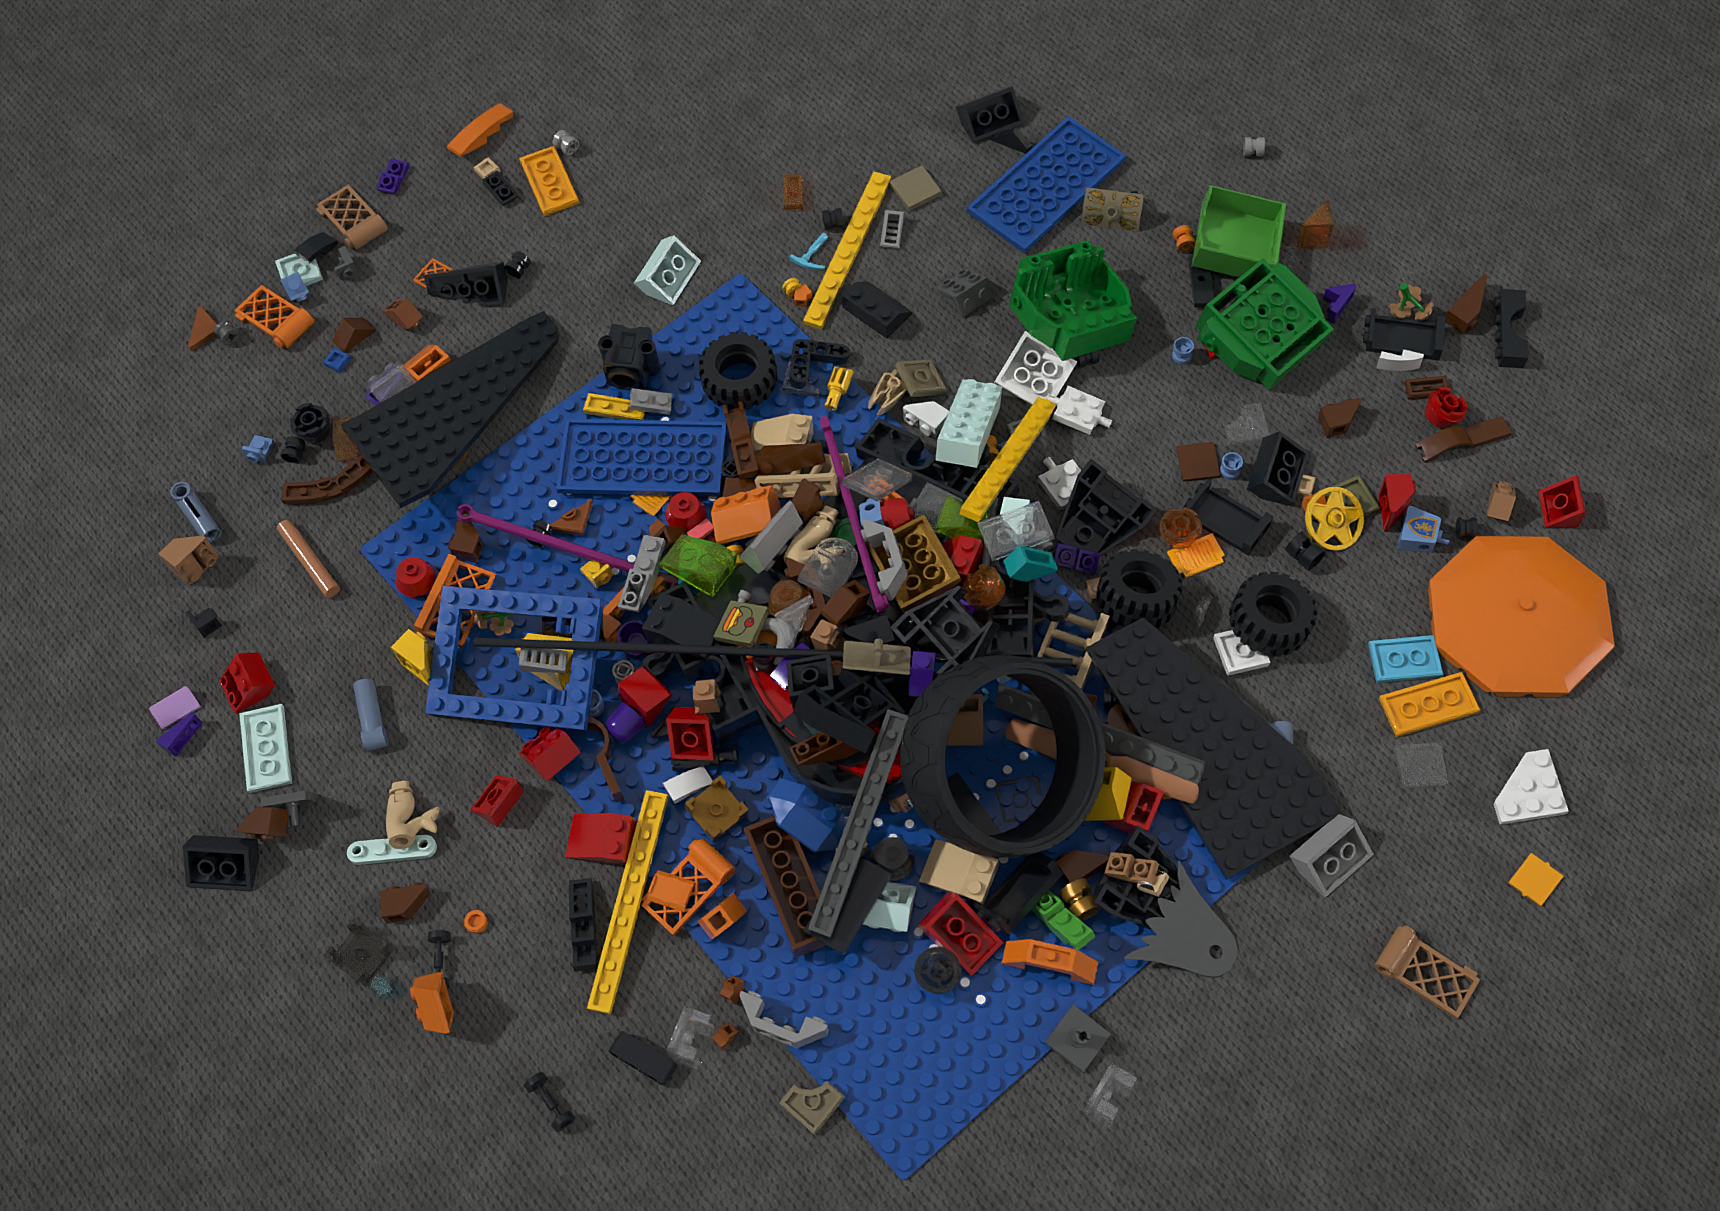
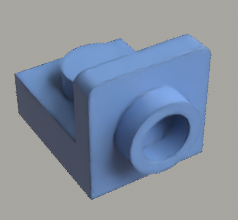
[280,272,309,303]
[241,435,275,463]

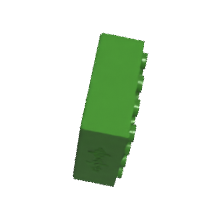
[1192,185,1286,277]

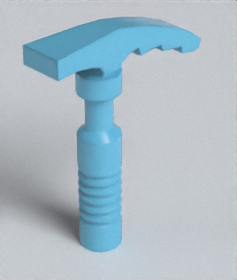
[790,233,828,270]

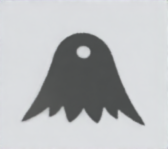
[1124,861,1238,977]

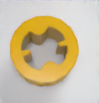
[782,278,802,297]

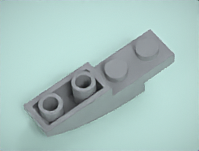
[618,535,666,613]

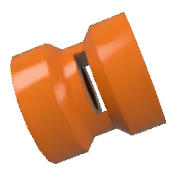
[1173,225,1196,253]

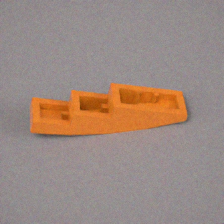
[447,103,513,157]

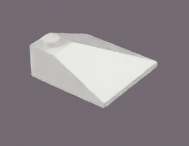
[994,331,1077,405]

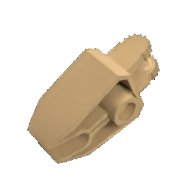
[868,369,907,415]

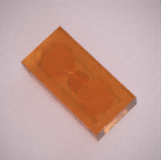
[783,174,803,210]

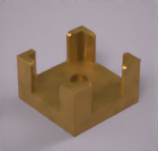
[685,775,749,842]

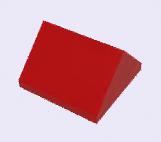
[1538,475,1586,528]
[618,666,672,728]
[470,775,524,827]

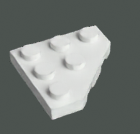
[1493,749,1569,825]

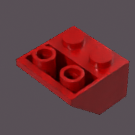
[219,652,275,713]
[519,726,581,781]
[1103,783,1164,834]

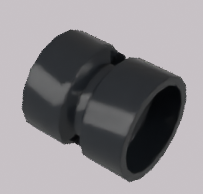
[1285,531,1327,571]

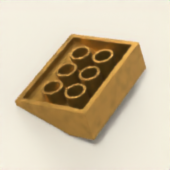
[867,514,961,614]

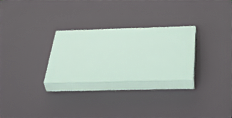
[239,704,292,793]

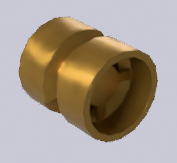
[1060,878,1101,921]

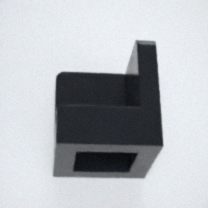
[186,608,222,638]

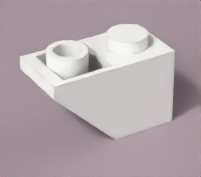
[903,401,949,439]

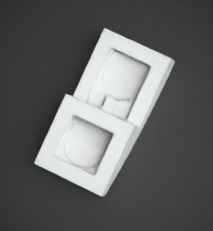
[1377,350,1424,371]
[663,766,712,804]

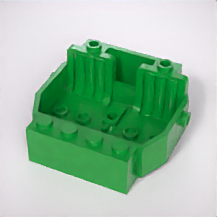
[1010,240,1137,361]
[1195,258,1334,390]

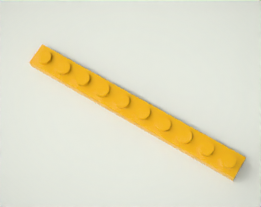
[803,171,892,330]
[959,396,1057,523]
[587,790,669,1015]

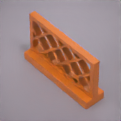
[414,554,496,648]

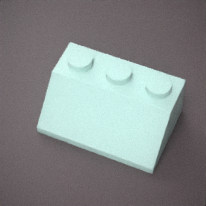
[634,235,701,305]
[863,882,916,932]

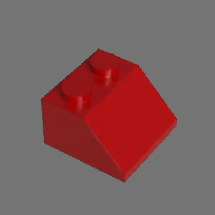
[1378,473,1416,532]
[942,535,983,589]
[666,707,715,760]

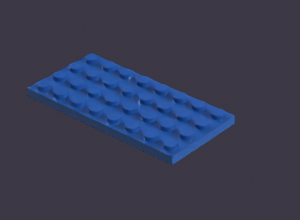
[967,116,1126,253]
[556,419,727,497]

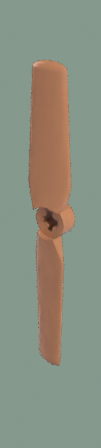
[1005,718,1199,804]

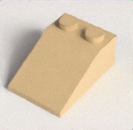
[751,414,813,457]
[919,839,999,906]

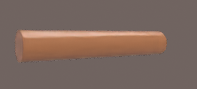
[277,519,340,598]

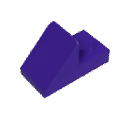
[1323,284,1357,324]
[909,651,936,697]

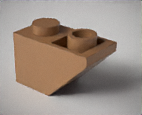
[1487,481,1516,521]

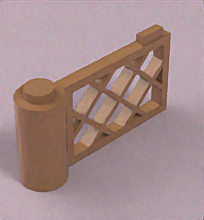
[316,184,388,250]
[1374,926,1480,1019]

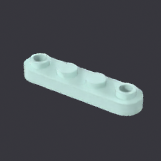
[347,835,437,865]

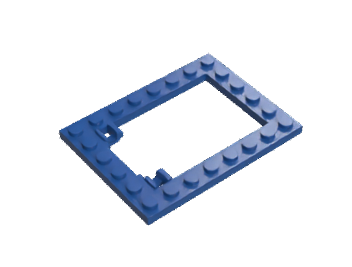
[425,586,604,730]

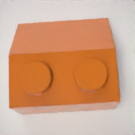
[410,972,454,1034]

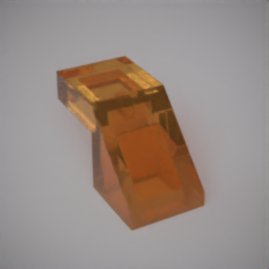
[332,416,358,461]

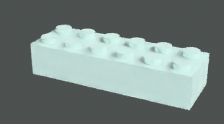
[936,379,1002,468]

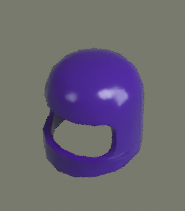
[617,621,651,656]
[606,702,646,742]

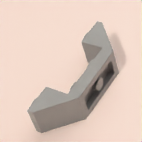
[861,519,908,601]
[740,991,829,1049]

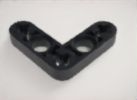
[789,339,850,389]

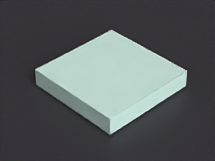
[275,254,323,291]

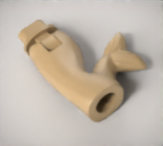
[784,506,844,572]
[386,781,439,849]

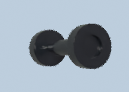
[428,930,451,989]
[524,1072,575,1132]

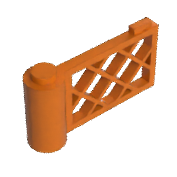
[234,285,315,349]
[641,838,736,936]

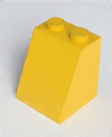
[515,633,573,690]

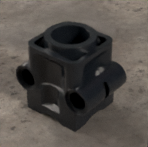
[598,324,661,390]

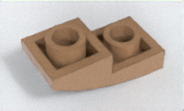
[1105,852,1159,886]

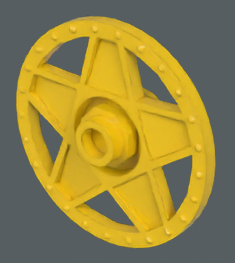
[1305,487,1364,550]

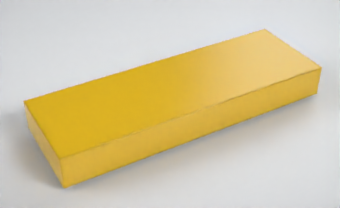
[583,393,645,420]

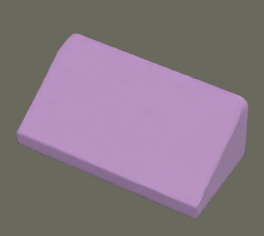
[149,686,201,730]

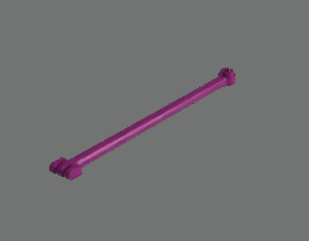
[820,416,890,613]
[457,504,679,588]

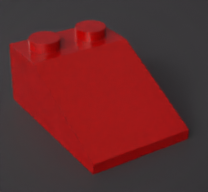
[565,813,638,865]
[917,892,1003,976]

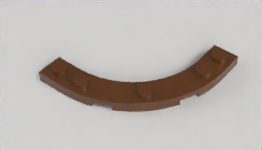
[281,455,373,504]

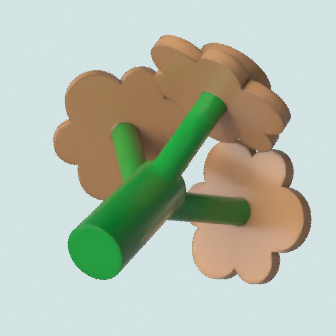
[1389,283,1434,320]
[474,611,514,636]

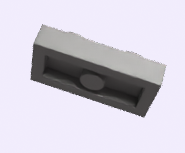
[630,388,672,415]

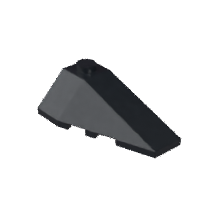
[424,262,508,306]

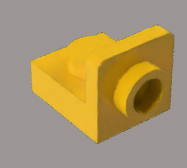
[580,560,613,588]

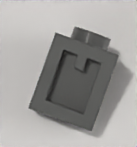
[335,246,359,280]

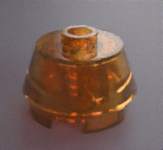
[1159,507,1202,549]
[962,564,1006,609]
[768,580,811,623]

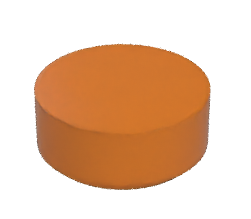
[464,910,488,934]

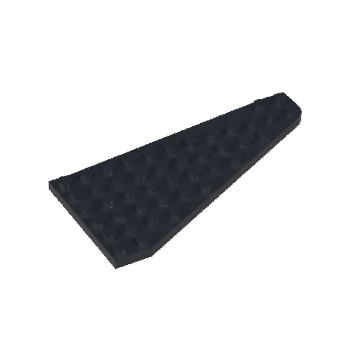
[341,311,559,508]

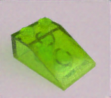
[659,534,737,597]

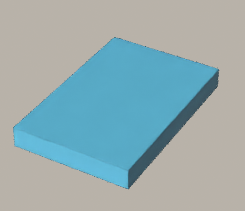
[1368,635,1443,683]

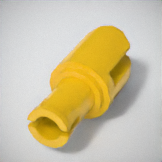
[824,366,854,411]

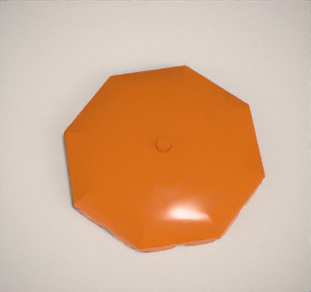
[1428,536,1615,697]

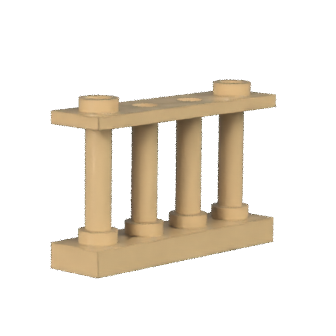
[755,453,852,498]
[1037,613,1110,691]

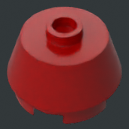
[1424,387,1468,429]
[665,492,706,532]
[880,497,916,531]
[395,557,437,599]

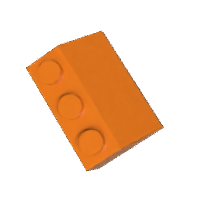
[711,485,781,545]

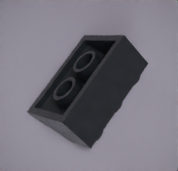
[956,86,1025,142]
[841,281,913,339]
[1247,431,1310,505]
[182,835,259,891]

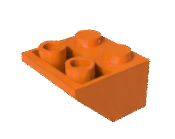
[399,345,451,384]

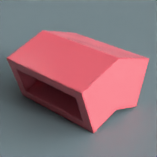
[686,518,716,548]

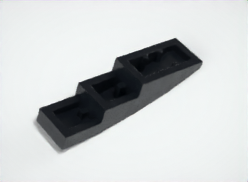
[569,878,597,972]

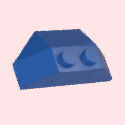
[768,778,847,852]

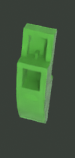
[1031,890,1095,951]

